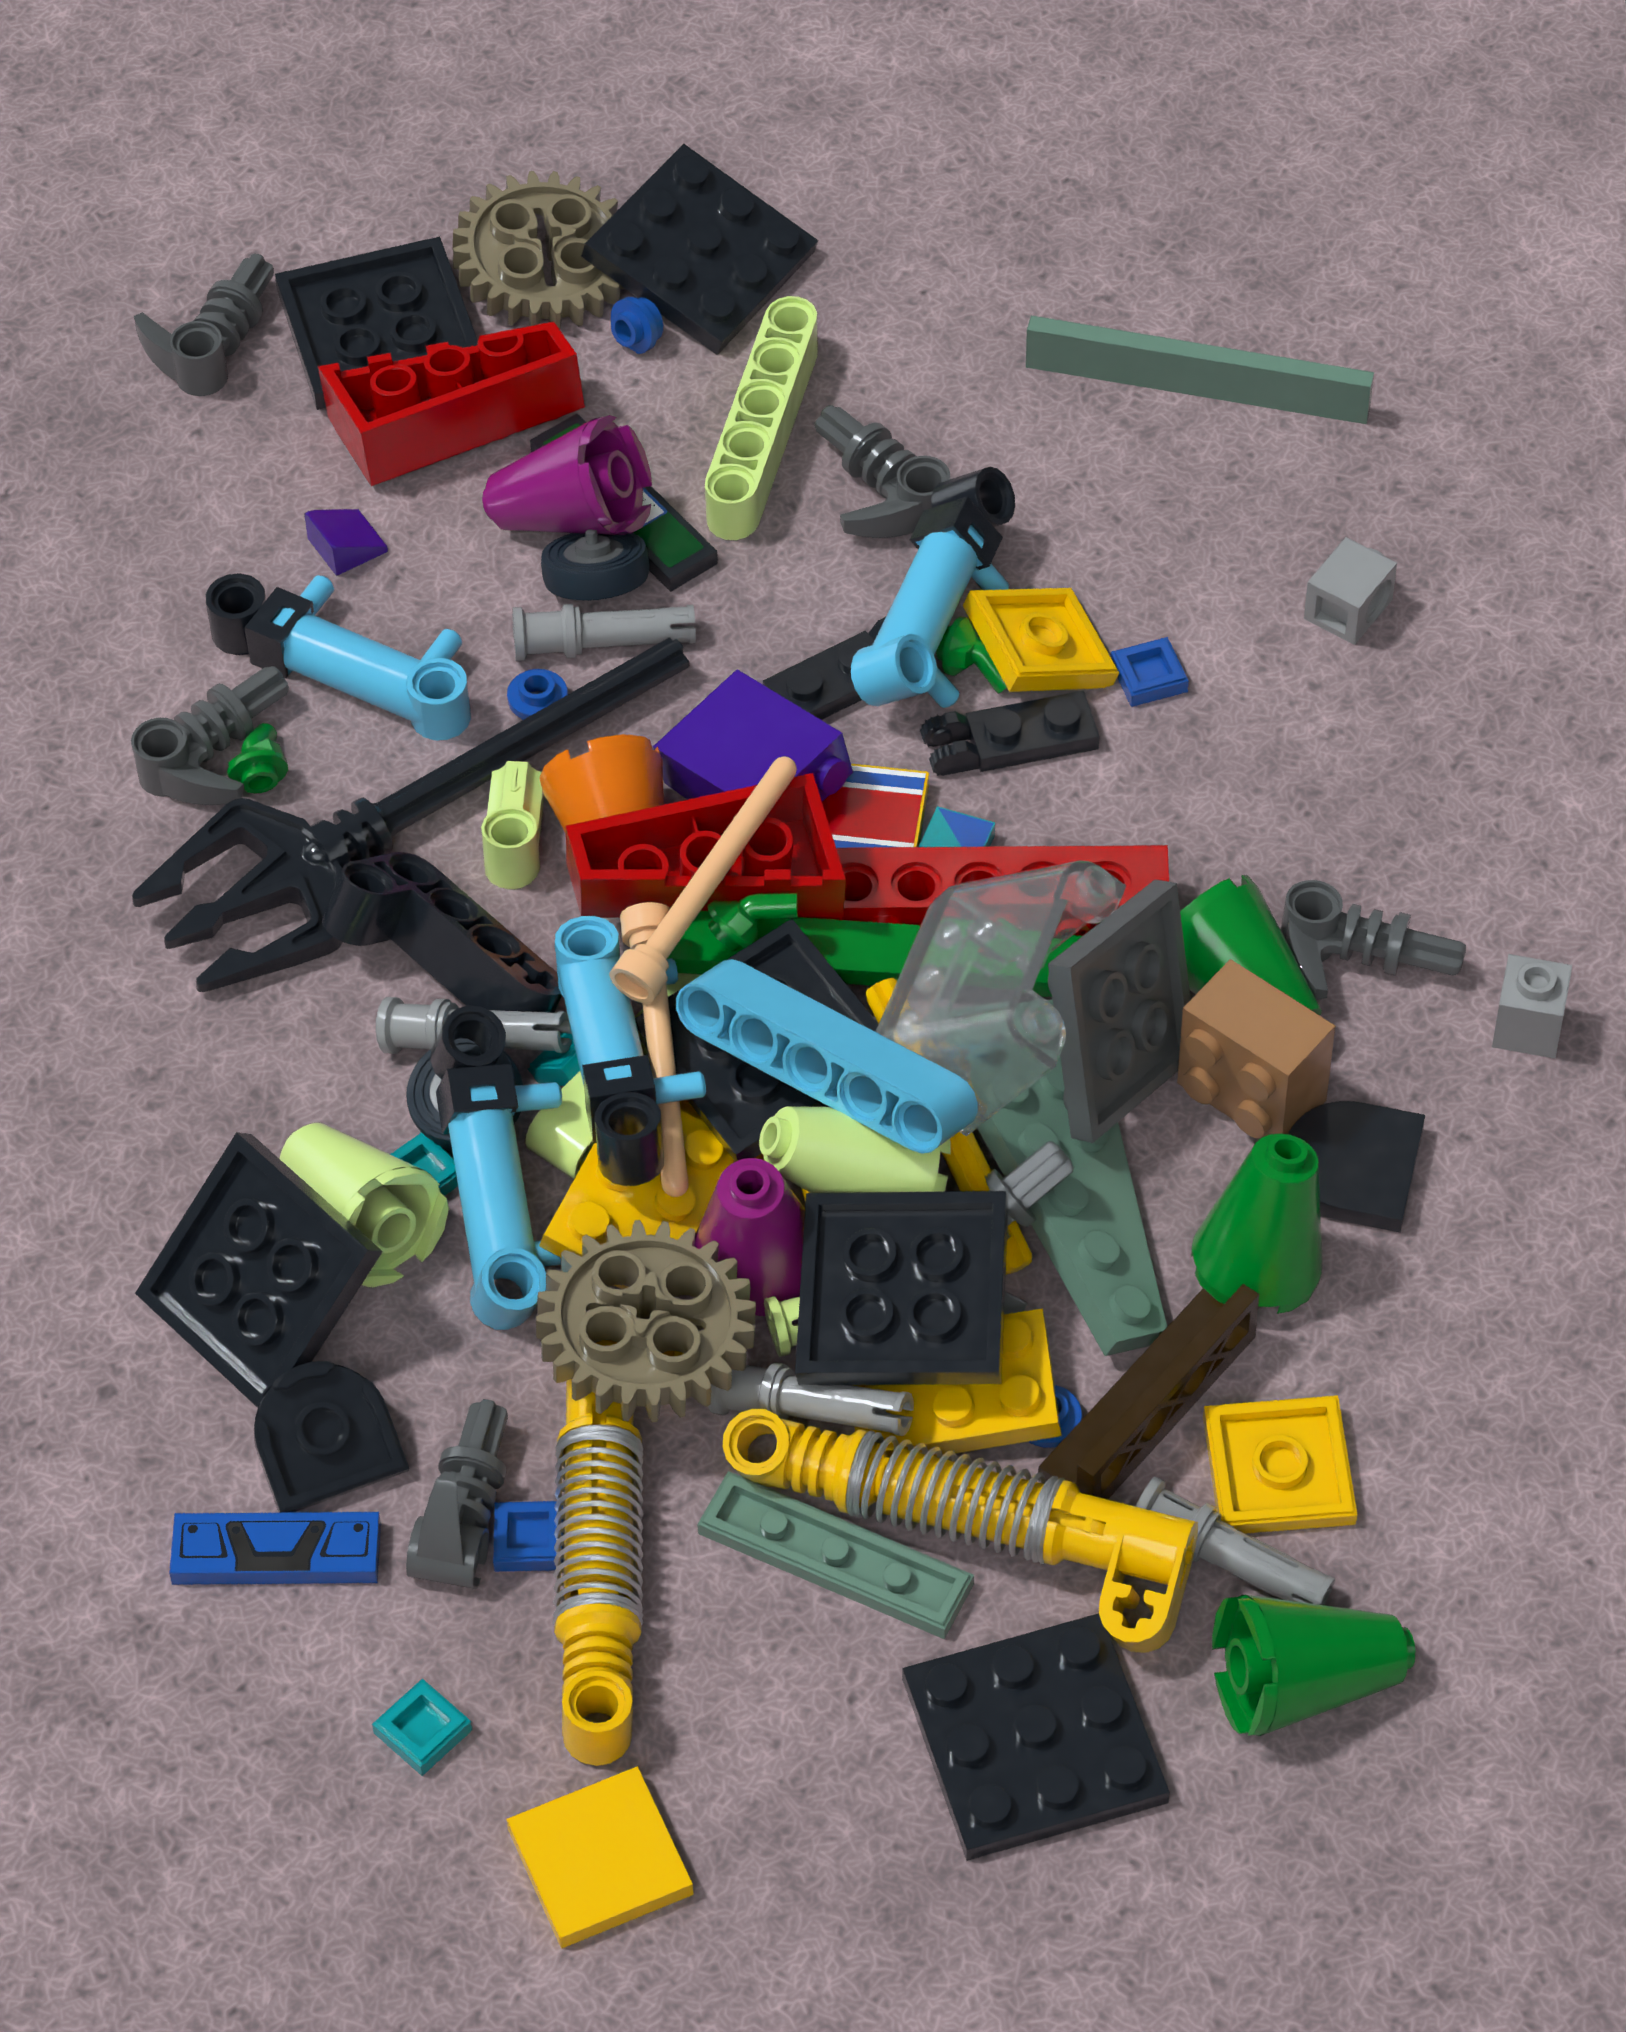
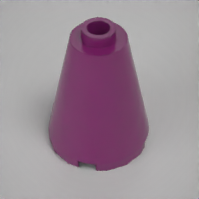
[482,415,652,535]
[695,1158,805,1316]

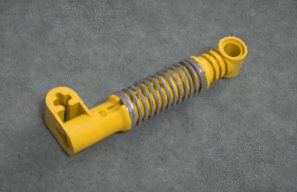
[553,1340,684,1766]
[722,1409,1198,1653]

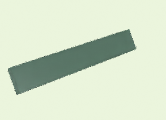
[1026,316,1374,424]

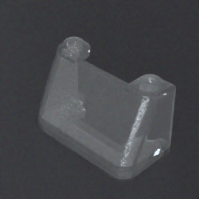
[876,860,1126,1136]

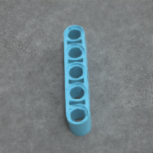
[676,959,978,1153]

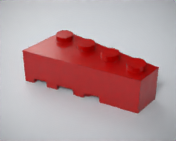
[318,321,585,486]
[565,773,846,918]

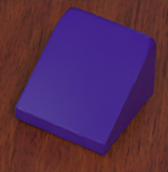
[304,509,388,576]

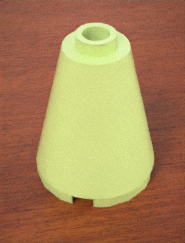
[759,1106,951,1193]
[280,1123,449,1288]

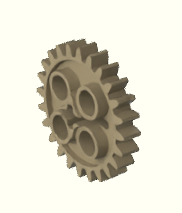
[453,171,625,329]
[536,1220,756,1422]

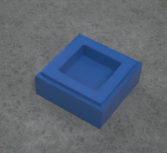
[1111,637,1189,707]
[493,1501,564,1572]

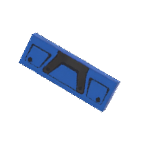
[169,1512,381,1585]

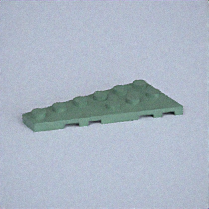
[926,999,1167,1356]

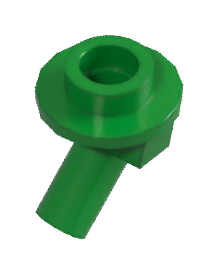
[936,616,1007,694]
[227,723,288,794]
[707,893,798,951]

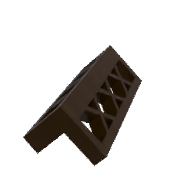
[1038,1284,1259,1499]

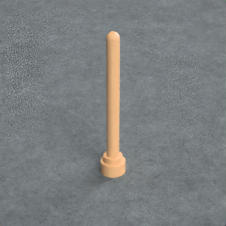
[609,756,797,1004]
[620,902,688,1197]

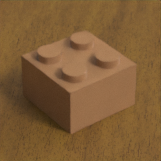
[1177,959,1336,1138]

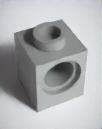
[1304,537,1397,645]
[1492,954,1572,1059]

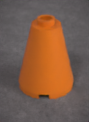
[539,734,664,833]

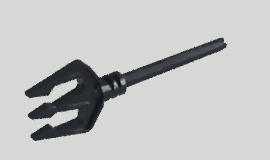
[132,637,690,992]

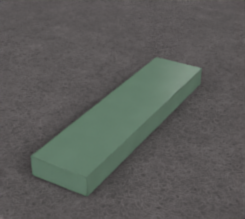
[697,1471,974,1639]

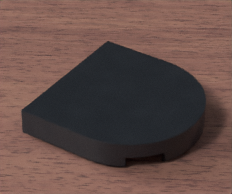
[1288,1101,1425,1233]
[254,1361,410,1513]

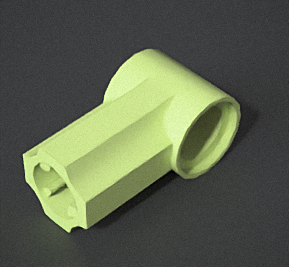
[481,761,544,889]

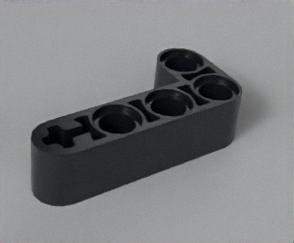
[322,852,562,1013]

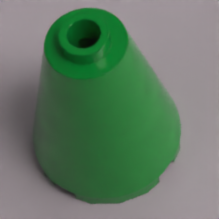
[1180,875,1322,1016]
[1191,1133,1322,1314]
[1212,1595,1416,1736]

